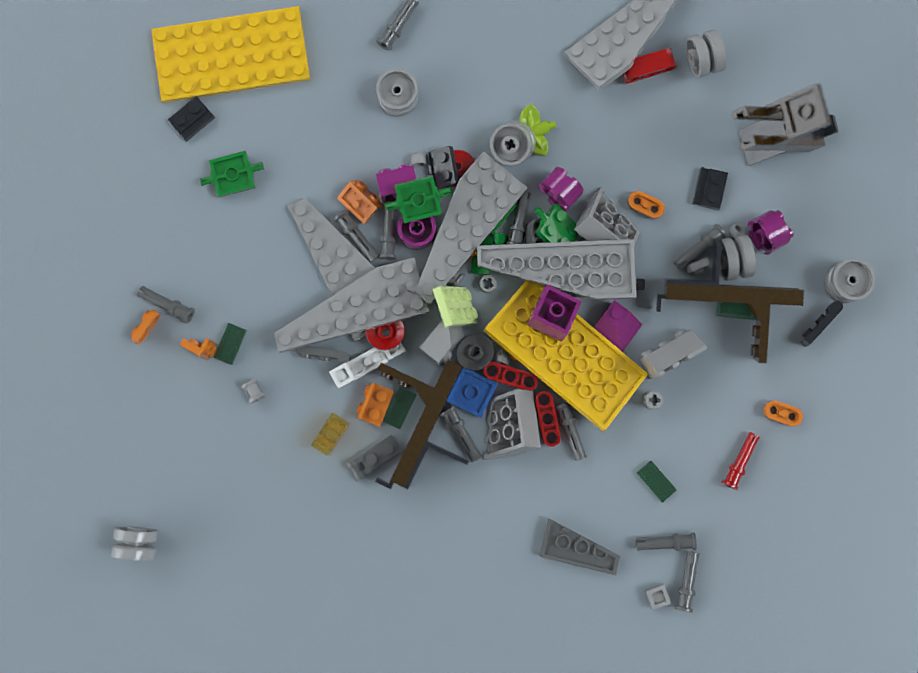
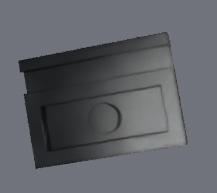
[168,96,215,142]
[426,146,459,190]
[692,166,728,211]

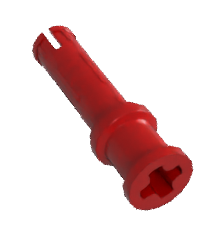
[721,432,760,490]

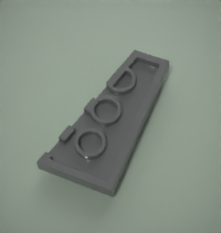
[539,518,620,575]

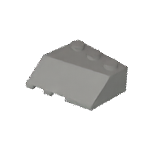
[574,187,640,248]
[420,319,464,365]
[638,329,707,379]
[483,389,541,460]

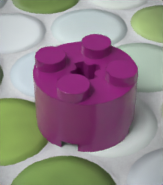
[538,166,584,212]
[747,210,794,255]
[397,216,437,250]

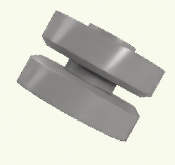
[686,30,726,78]
[376,68,419,116]
[490,121,536,166]
[720,235,756,281]
[825,258,876,303]
[111,526,158,560]

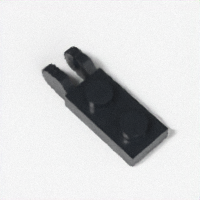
[800,301,843,347]

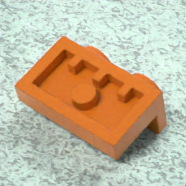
[337,179,384,224]
[179,338,217,360]
[356,382,394,427]

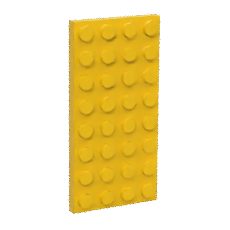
[151,6,311,103]
[483,280,648,432]

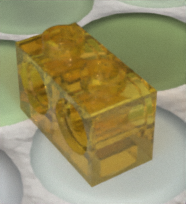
[311,412,351,456]

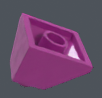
[593,300,643,352]

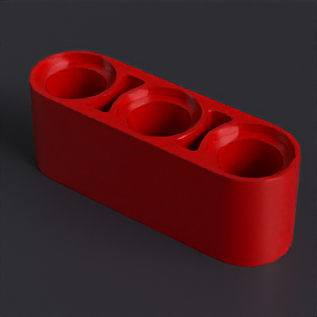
[622,48,677,84]
[483,362,538,391]
[534,391,561,447]

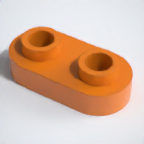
[627,191,665,219]
[130,309,161,345]
[763,401,803,426]

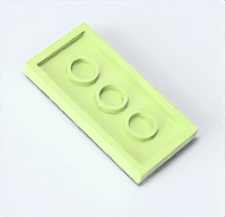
[433,286,478,327]

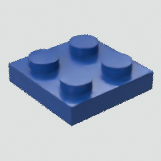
[447,367,498,418]

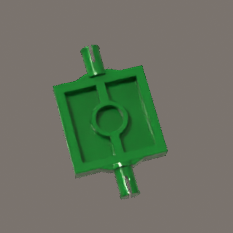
[200,151,264,198]
[385,175,451,223]
[534,203,579,243]

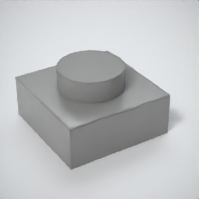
[686,257,710,275]
[645,584,671,610]

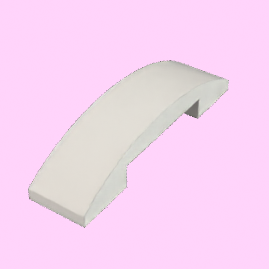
[329,343,406,389]

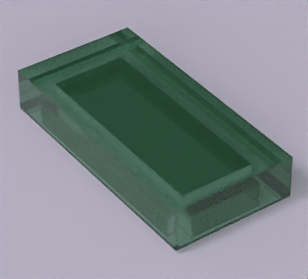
[715,302,755,320]
[214,323,247,365]
[383,387,417,430]
[636,460,677,503]

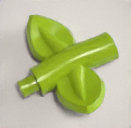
[512,104,556,156]

